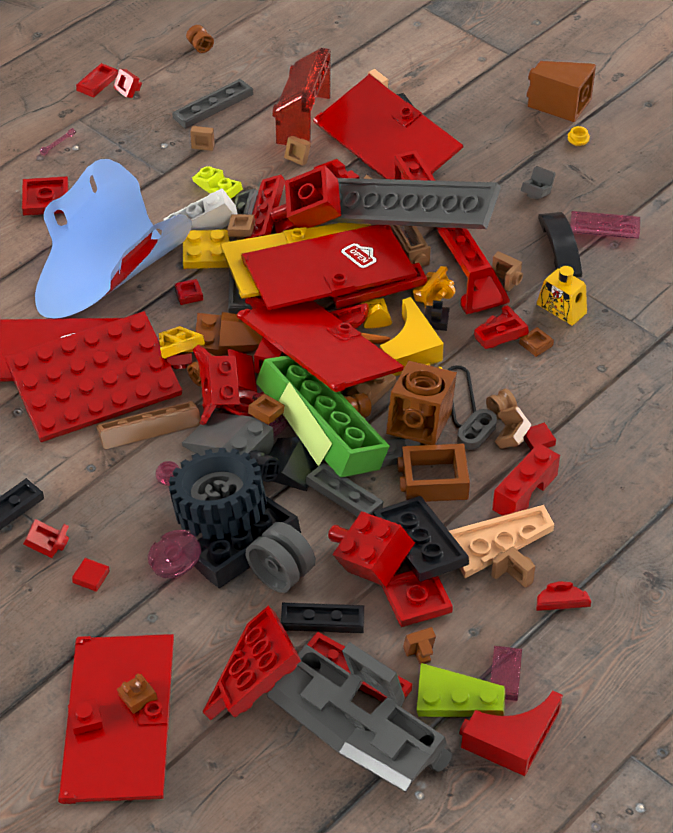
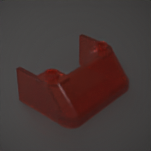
[272,47,331,147]

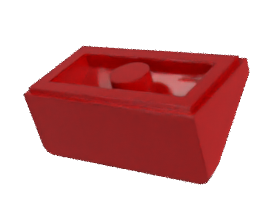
[228,349,257,392]

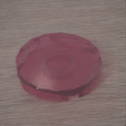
[148,530,201,578]

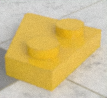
[158,326,205,358]

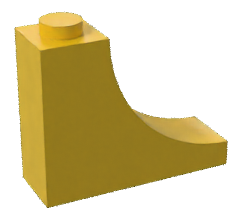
[380,297,444,376]

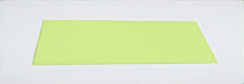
[278,382,332,466]

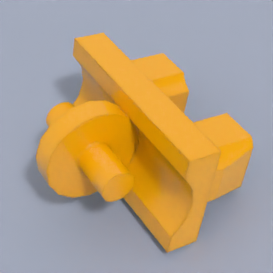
[413,266,456,308]

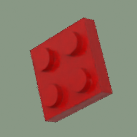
[22,176,69,216]
[381,571,453,627]

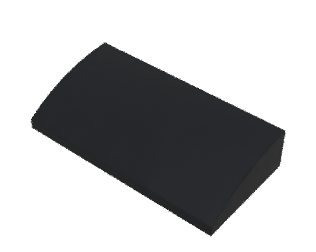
[183,496,301,589]

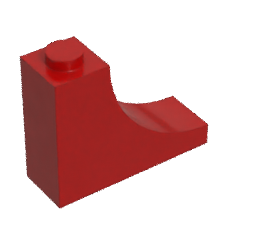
[459,690,563,776]

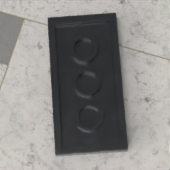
[373,496,469,582]

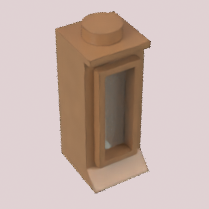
[390,225,431,267]

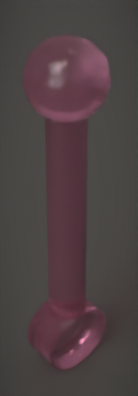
[40,128,76,155]

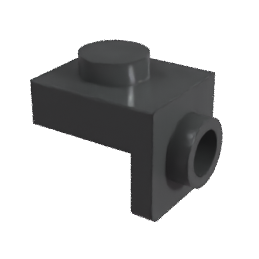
[521,166,556,199]

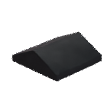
[269,437,323,492]

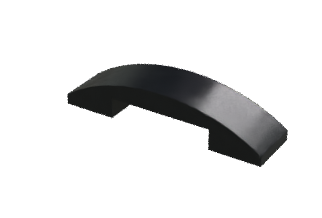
[538,212,583,277]

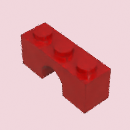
[492,443,560,516]

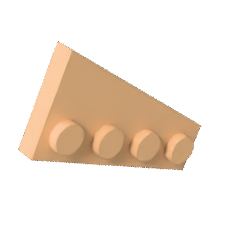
[449,505,554,578]

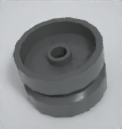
[246,522,316,593]

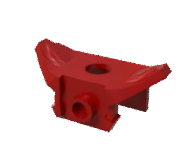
[193,345,240,426]

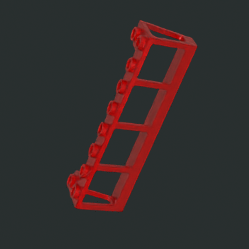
[394,150,510,315]

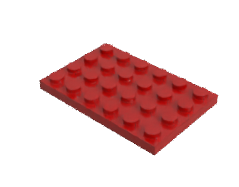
[5,311,182,442]

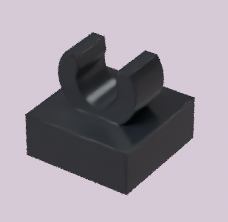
[424,300,450,331]

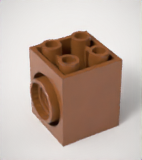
[386,360,457,445]

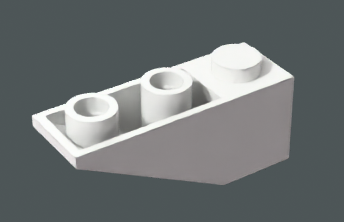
[164,188,237,231]

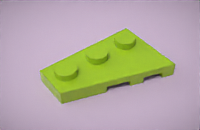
[417,663,505,717]

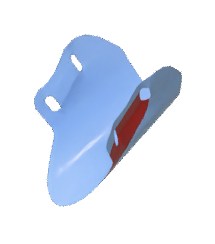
[35,159,192,319]

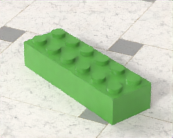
[256,356,390,478]

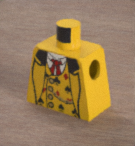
[537,266,587,326]

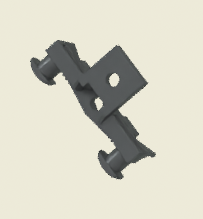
[267,642,452,793]

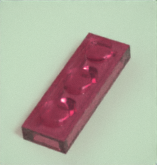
[570,211,640,239]

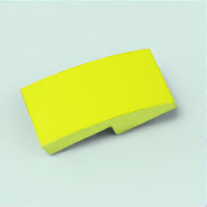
[192,166,243,199]

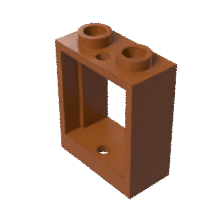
[397,444,470,502]

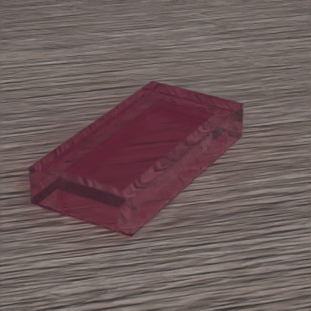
[491,646,522,701]

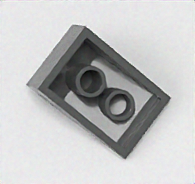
[182,412,274,456]

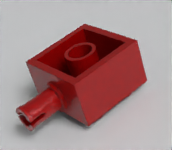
[270,165,341,228]
[328,511,415,587]

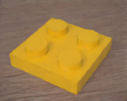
[183,229,229,269]

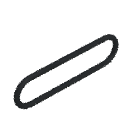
[447,365,476,428]

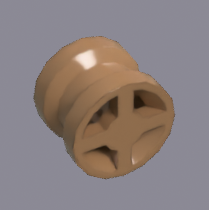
[486,389,517,419]

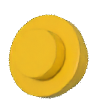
[567,126,590,146]

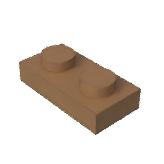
[346,374,396,406]

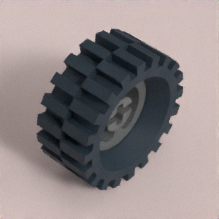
[169,448,267,539]

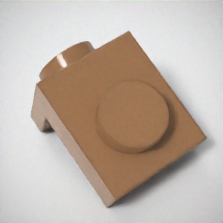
[492,251,523,292]
[495,406,531,449]
[491,546,535,588]

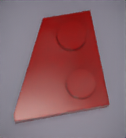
[474,305,529,349]

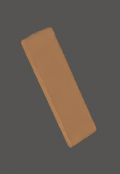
[96,401,201,449]

